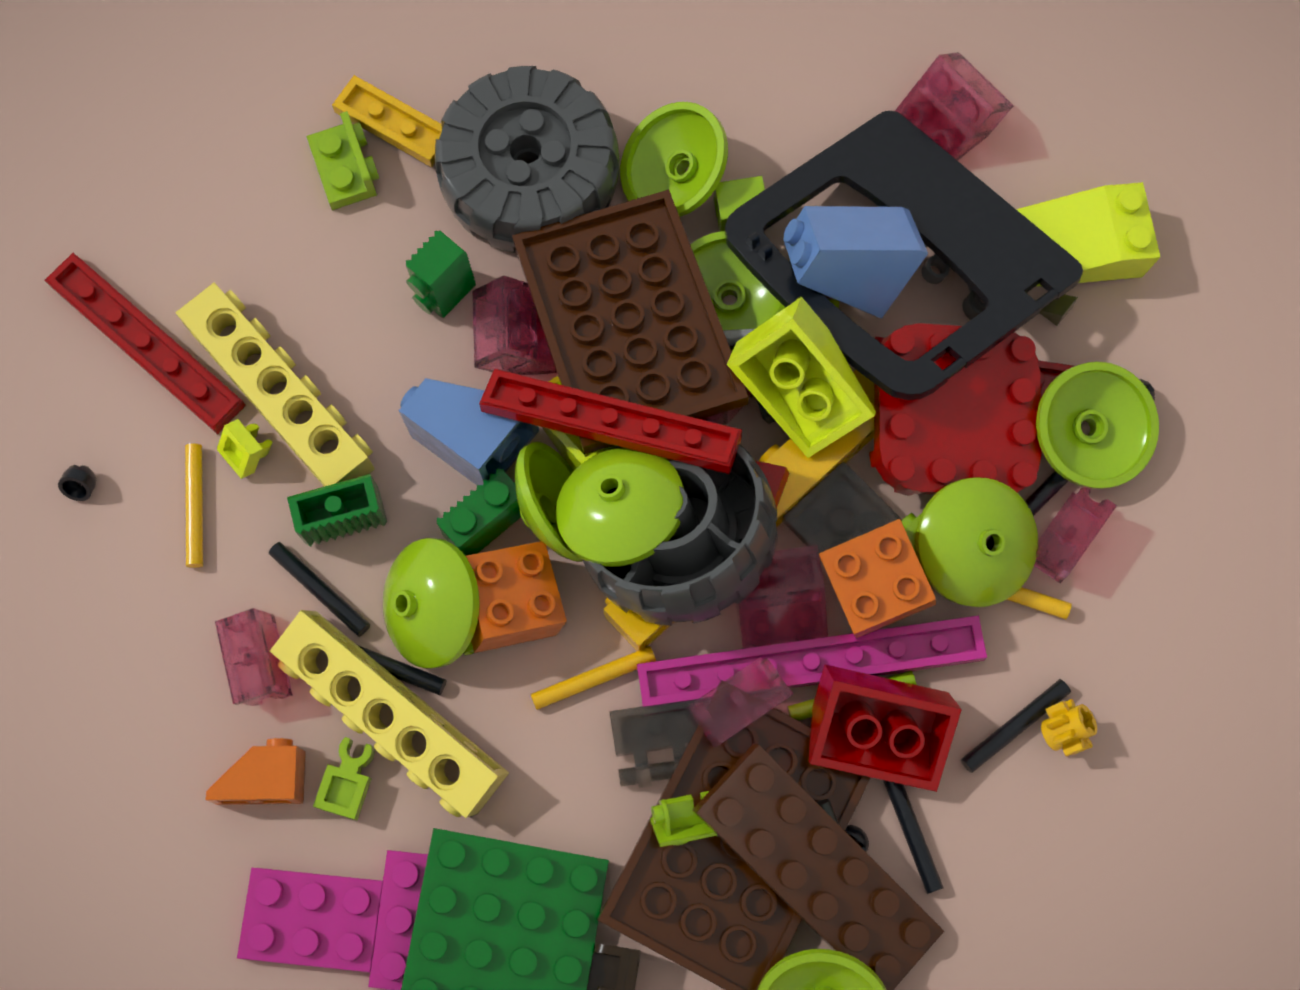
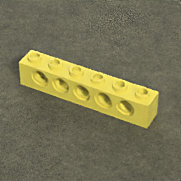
[175,282,375,487]
[270,610,509,818]

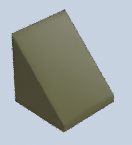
[1040,294,1078,326]

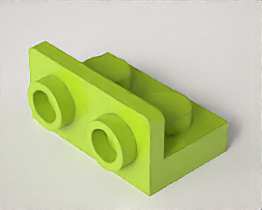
[306,111,380,210]

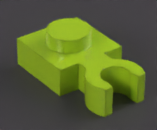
[313,737,375,821]

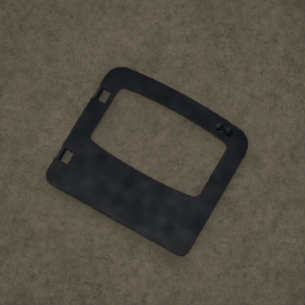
[725,111,1083,400]

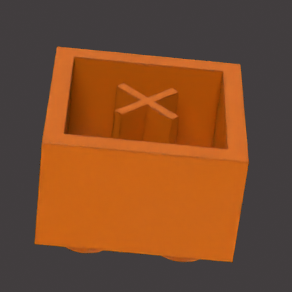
[819,519,936,639]
[466,541,567,653]

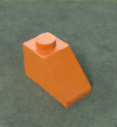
[206,738,306,805]

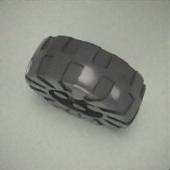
[435,66,620,253]
[583,445,778,626]

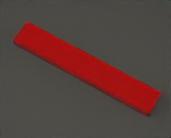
[44,252,246,435]
[479,369,742,474]

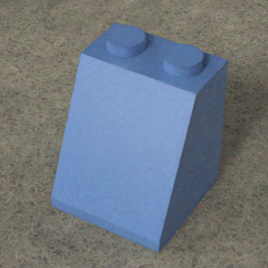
[783,206,928,319]
[398,378,539,485]

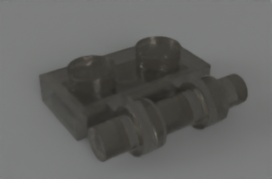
[609,699,699,788]

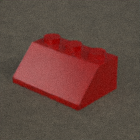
[808,664,962,792]

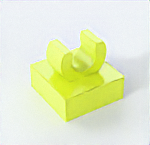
[217,419,273,479]

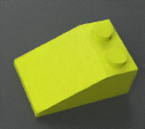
[1016,182,1160,287]
[727,297,876,458]

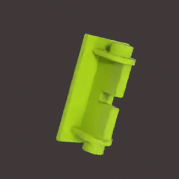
[650,791,718,847]

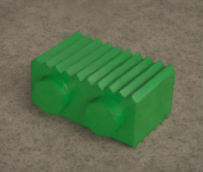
[406,231,477,318]
[437,469,521,556]
[287,474,387,547]

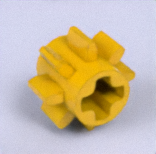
[1041,699,1097,757]

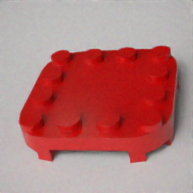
[869,323,1041,496]

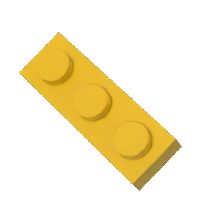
[332,75,442,167]

